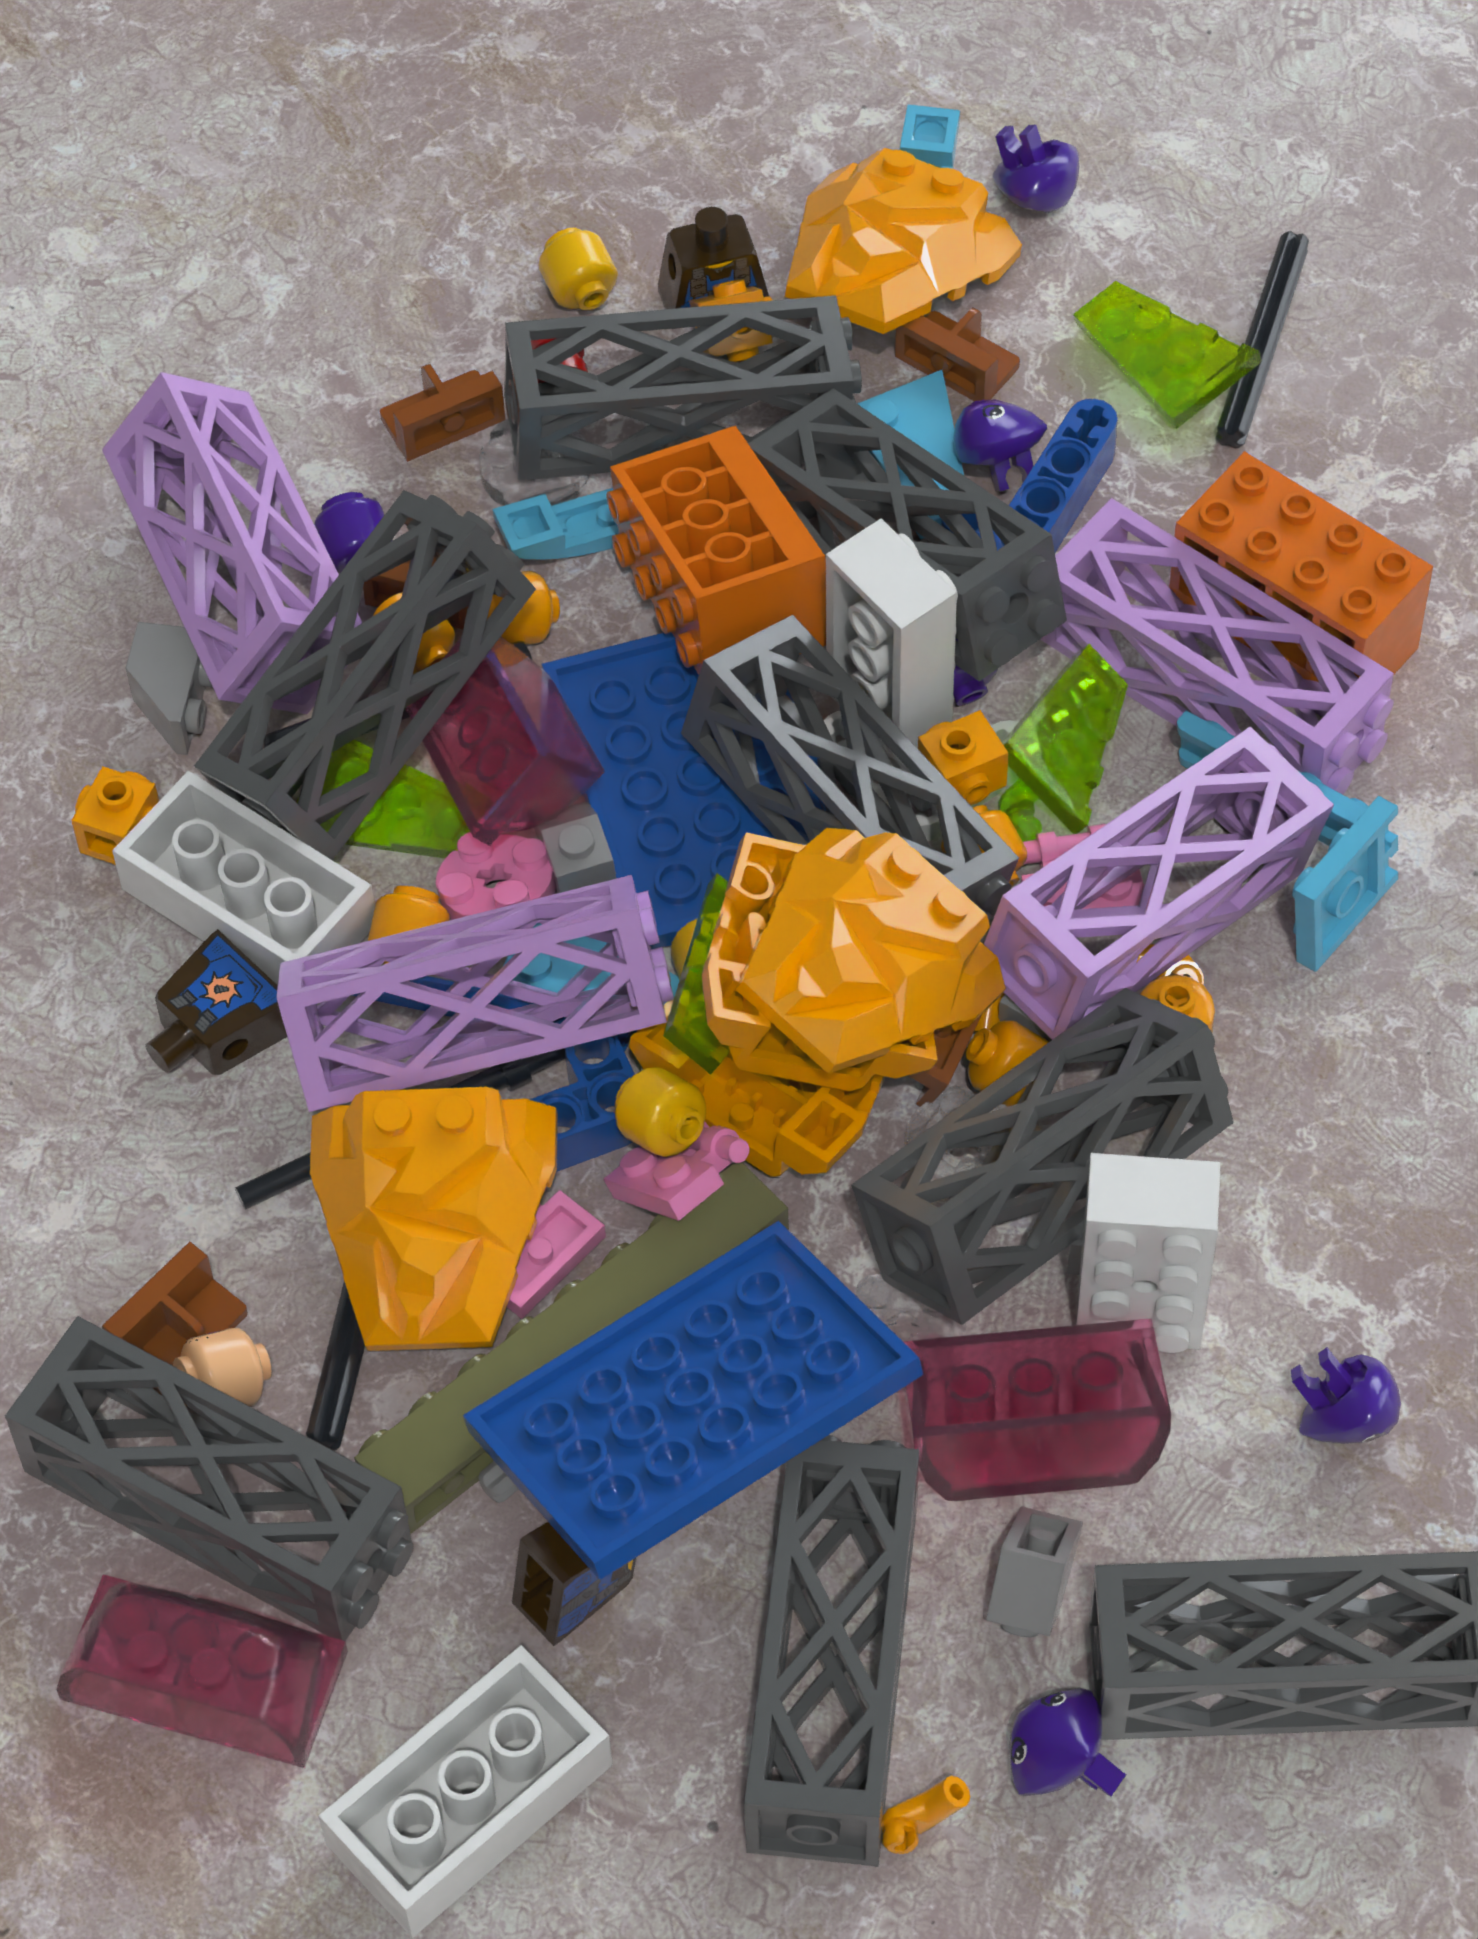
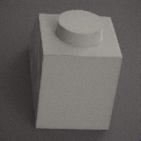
[531,801,617,894]
[986,1506,1083,1637]

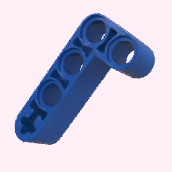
[941,398,1118,553]
[530,1035,635,1172]

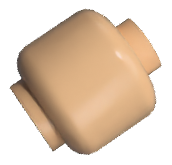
[173,1328,271,1407]

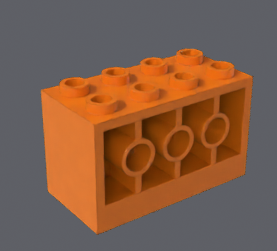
[606,425,826,675]
[1169,451,1433,682]

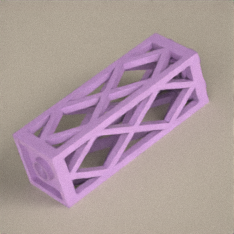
[102,372,362,714]
[1040,498,1394,795]
[984,727,1334,1040]
[277,875,674,1112]

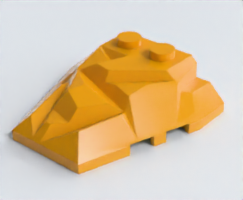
[785,148,1022,334]
[736,828,1006,1074]
[702,833,938,1091]
[629,994,885,1177]
[310,1087,558,1351]

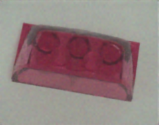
[405,637,605,846]
[903,1318,1171,1501]
[56,1574,348,1768]

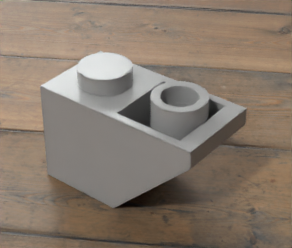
[126,622,212,755]

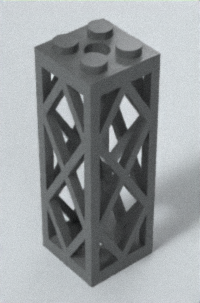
[504,295,862,480]
[748,388,1067,681]
[194,490,536,860]
[681,615,1019,940]
[851,988,1234,1325]
[5,1316,413,1644]
[744,1435,919,1867]
[1089,1551,1478,1740]

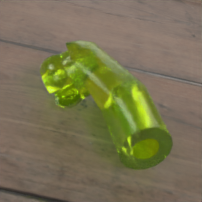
[998,765,1053,841]

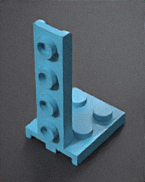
[1177,710,1398,972]

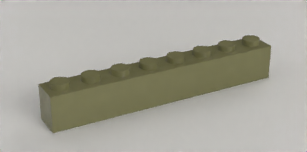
[354,1162,789,1534]

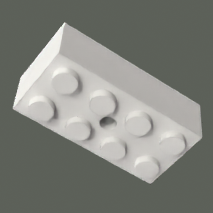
[826,518,958,749]
[112,771,375,985]
[1075,1153,1221,1353]
[319,1645,613,1938]

